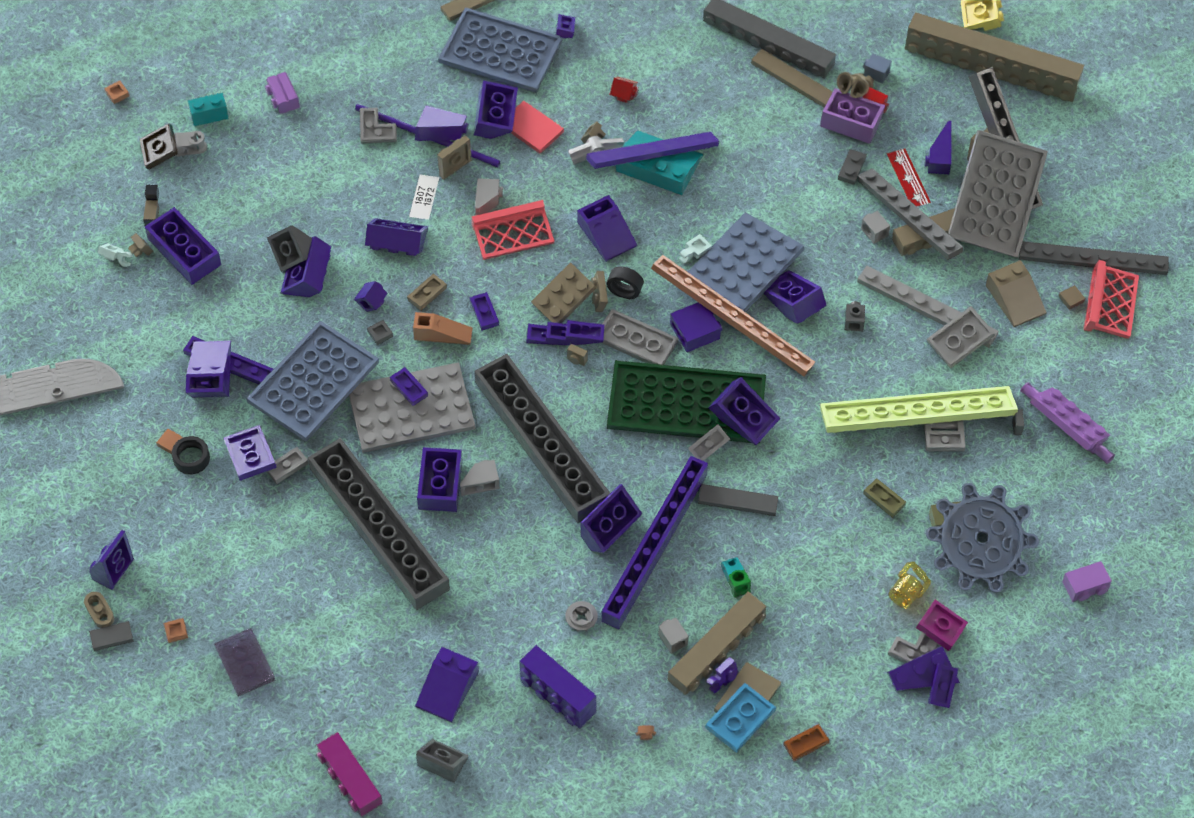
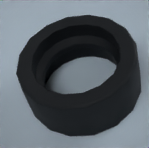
[606,266,644,300]
[171,436,210,475]

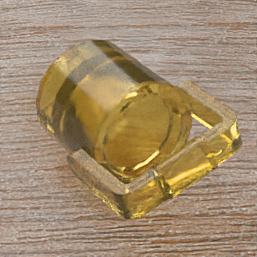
[888,561,931,609]

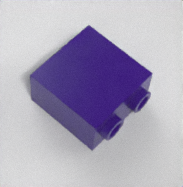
[670,302,722,352]

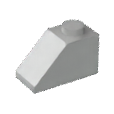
[475,178,503,215]
[460,460,500,496]

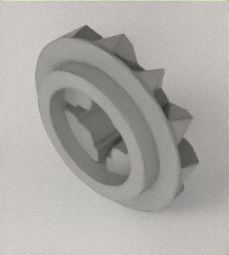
[566,601,598,632]

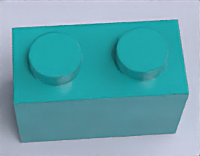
[188,92,229,127]

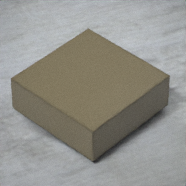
[1059,285,1086,310]

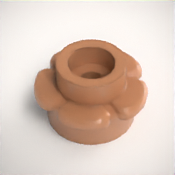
[636,725,656,740]

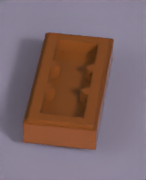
[783,724,830,761]

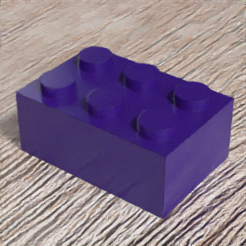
[417,447,463,512]

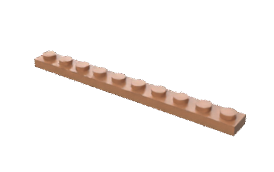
[651,255,815,376]

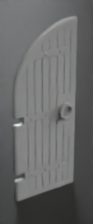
[0,359,124,416]

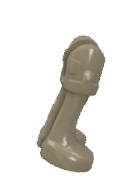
[837,72,874,98]

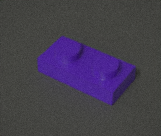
[556,14,576,39]
[469,292,499,331]
[390,367,428,406]
[928,663,959,708]

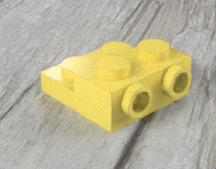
[961,0,1004,31]

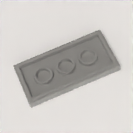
[603,309,679,365]

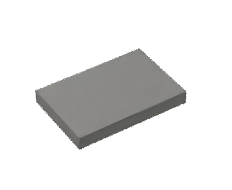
[927,306,995,369]

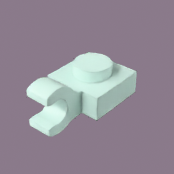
[679,234,712,264]
[98,244,133,267]

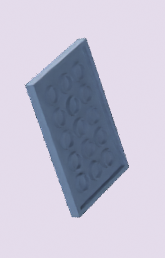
[438,7,563,93]
[688,212,804,312]
[246,321,379,442]

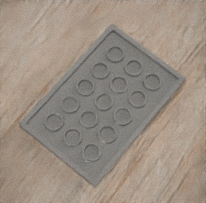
[948,130,1048,258]
[349,362,475,453]

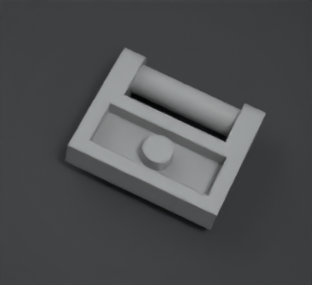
[924,420,966,451]

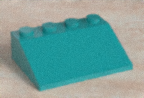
[616,130,703,195]

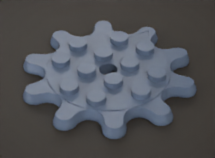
[926,483,1039,593]

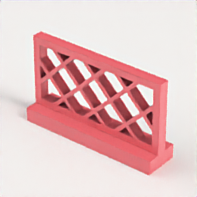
[472,200,554,260]
[1084,260,1139,339]

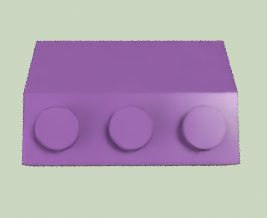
[820,88,885,144]

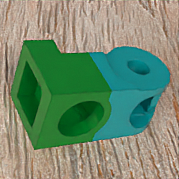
[721,557,751,598]

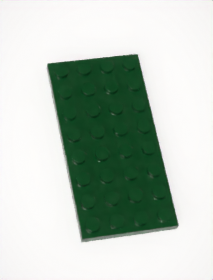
[607,360,766,444]

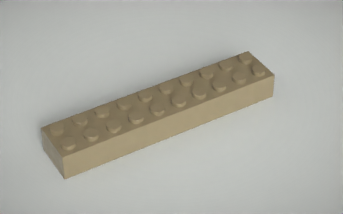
[905,12,1084,102]

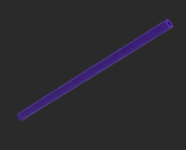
[355,104,501,168]

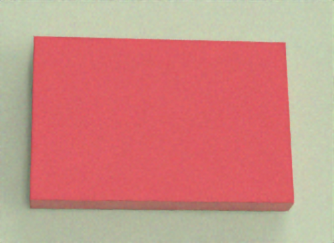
[511,101,564,154]

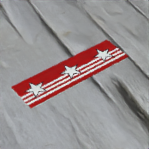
[886,149,931,206]

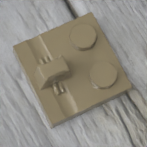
[437,135,471,180]

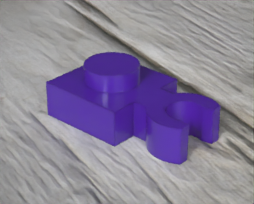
[706,657,739,693]

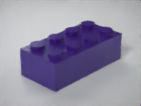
[145,207,222,285]
[519,645,597,729]

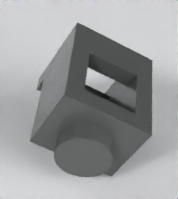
[844,301,865,332]

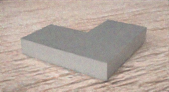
[360,108,397,143]
[888,632,939,663]

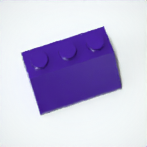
[473,80,518,139]
[365,218,428,256]
[280,236,332,298]
[580,484,642,553]

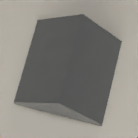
[267,225,312,272]
[416,739,469,783]

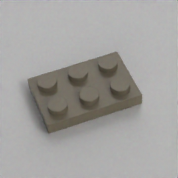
[531,262,597,323]

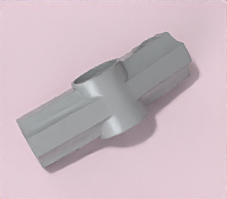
[568,136,624,165]

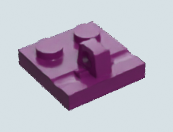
[916,599,968,651]

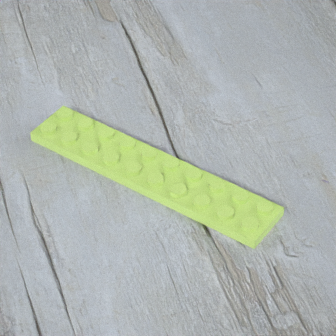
[820,386,1018,433]

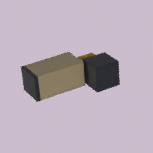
[143,185,159,226]

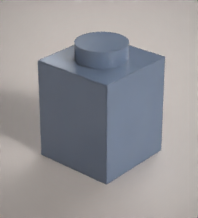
[863,53,892,84]

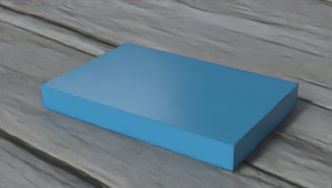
[705,683,776,753]

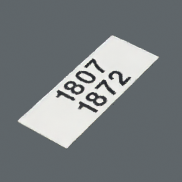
[409,175,439,220]

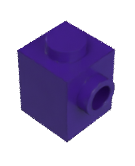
[354,281,388,312]

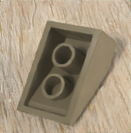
[986,260,1047,327]

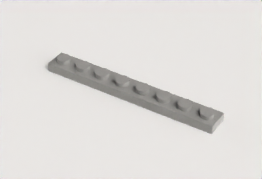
[857,265,999,348]

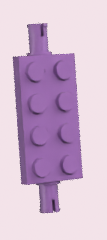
[1020,382,1115,464]

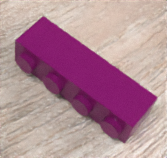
[316,732,383,817]

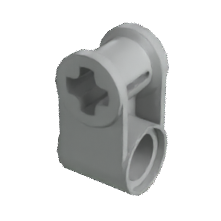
[174,131,207,156]

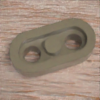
[84,592,114,628]

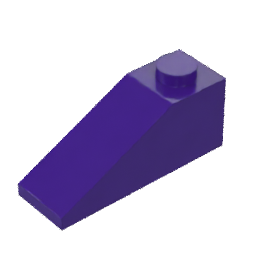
[924,121,952,175]

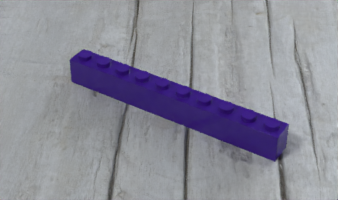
[601,456,708,630]

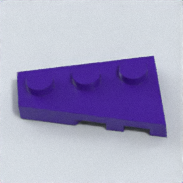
[887,646,960,691]

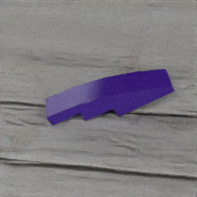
[526,320,605,345]

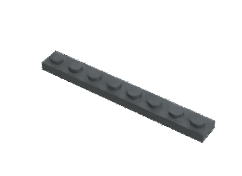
[858,168,963,260]
[1019,241,1169,275]

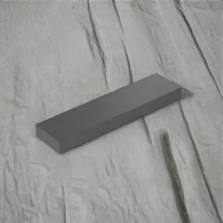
[698,484,779,516]

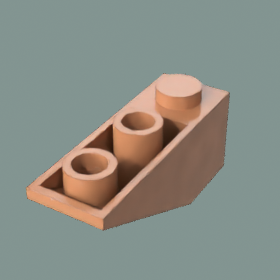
[413,312,473,345]

